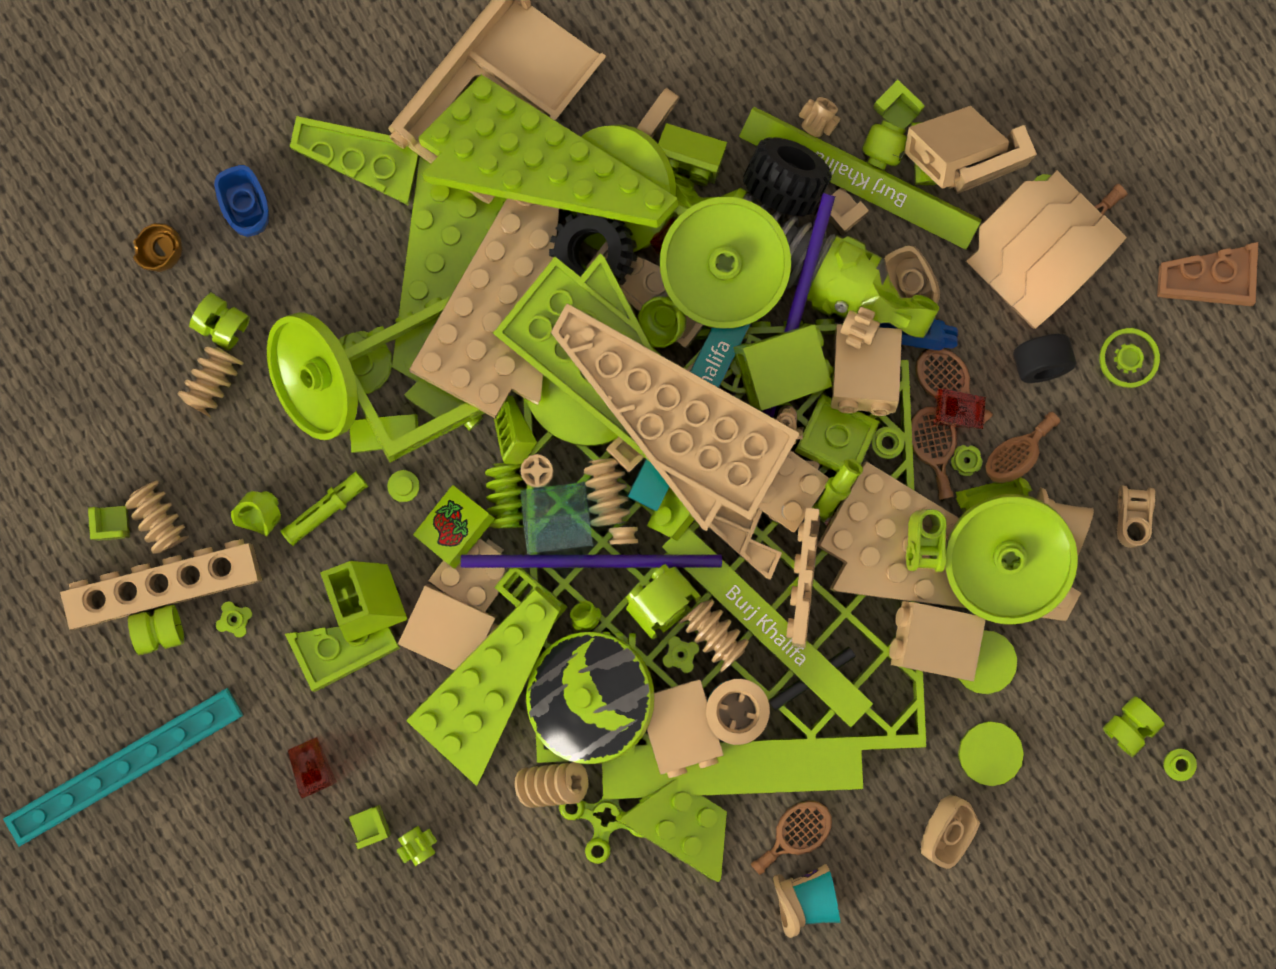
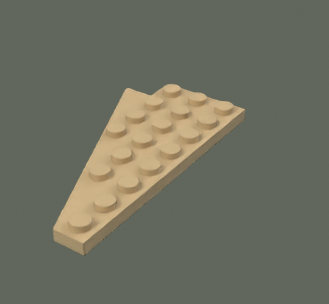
[409,199,559,419]
[551,303,800,531]
[817,462,1081,621]

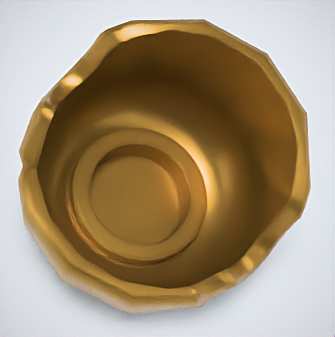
[133,223,182,272]

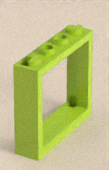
[342,296,485,463]

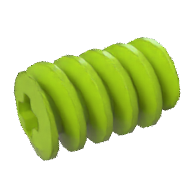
[485,463,528,529]

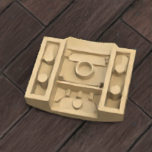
[965,170,1127,329]

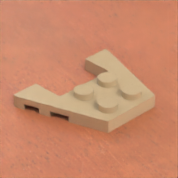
[709,461,820,580]

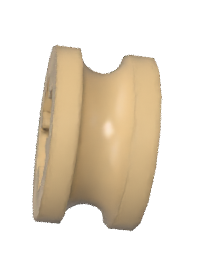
[609,527,638,545]

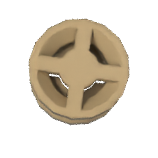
[520,454,554,488]

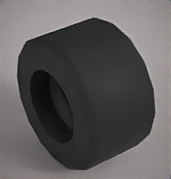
[1013,333,1076,383]

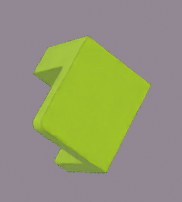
[873,79,925,129]
[88,506,130,541]
[349,805,391,849]

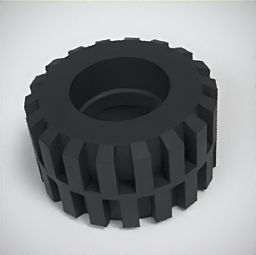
[743,137,832,216]
[549,212,637,285]

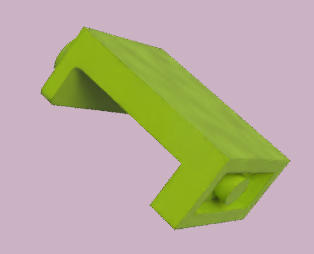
[733,323,833,411]

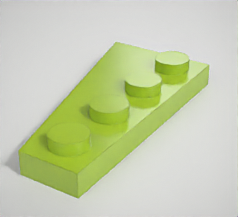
[290,116,420,206]

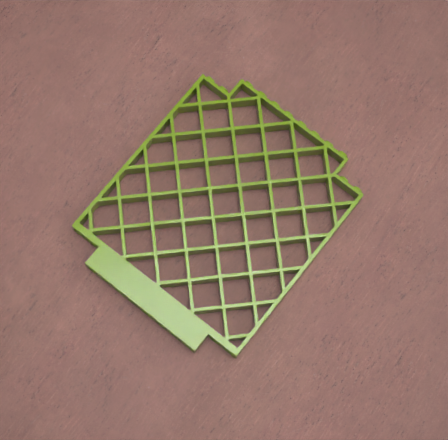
[524,319,926,799]

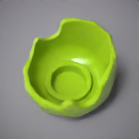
[638,296,687,348]

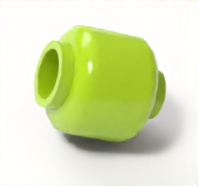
[862,120,907,170]

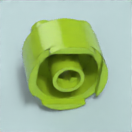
[626,564,701,639]

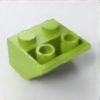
[658,123,727,186]
[320,561,408,643]

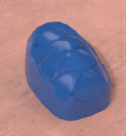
[214,165,269,237]

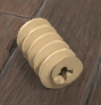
[177,347,244,418]
[584,458,630,527]
[125,480,189,554]
[678,599,749,672]
[515,762,588,808]

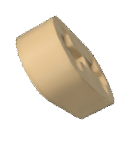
[637,88,680,138]

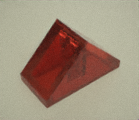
[933,389,986,429]
[288,737,337,799]

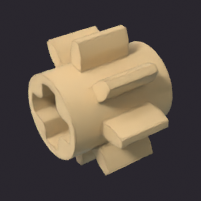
[799,97,841,137]
[840,306,880,349]

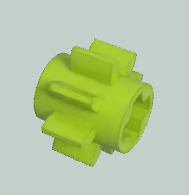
[396,826,437,866]

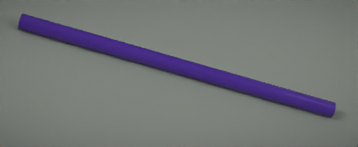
[762,193,836,418]
[461,555,722,568]

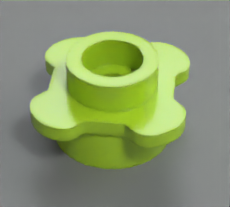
[216,601,252,638]
[663,636,699,673]

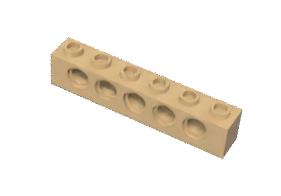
[60,539,262,630]

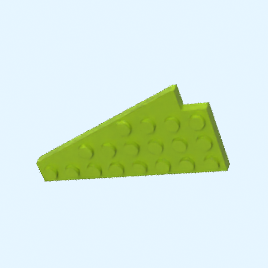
[418,74,679,228]
[392,156,507,382]
[493,253,654,462]

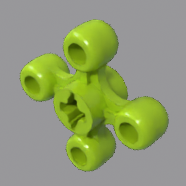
[559,778,643,864]

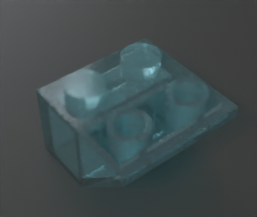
[521,482,593,555]

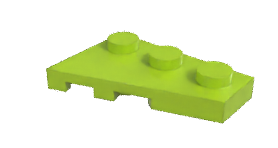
[285,627,400,692]

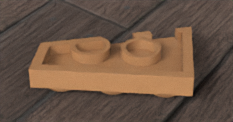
[1157,242,1258,306]

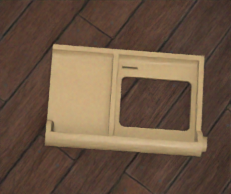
[388,0,606,204]

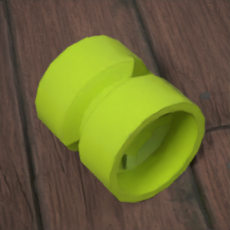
[189,292,250,351]
[128,604,184,656]
[1102,696,1165,757]

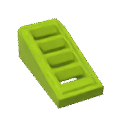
[494,396,537,464]
[494,568,567,623]

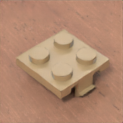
[758,450,829,533]
[428,538,510,612]

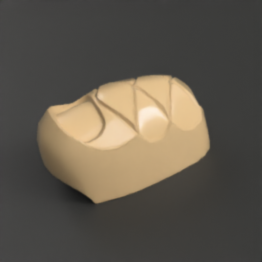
[884,246,940,304]
[921,795,980,869]

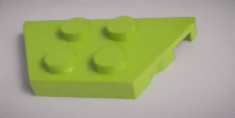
[616,779,727,882]

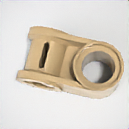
[1117,485,1155,548]

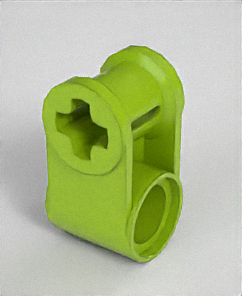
[906,509,947,572]

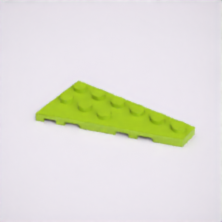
[406,586,561,786]

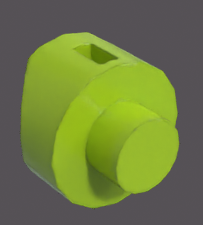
[231,491,281,537]

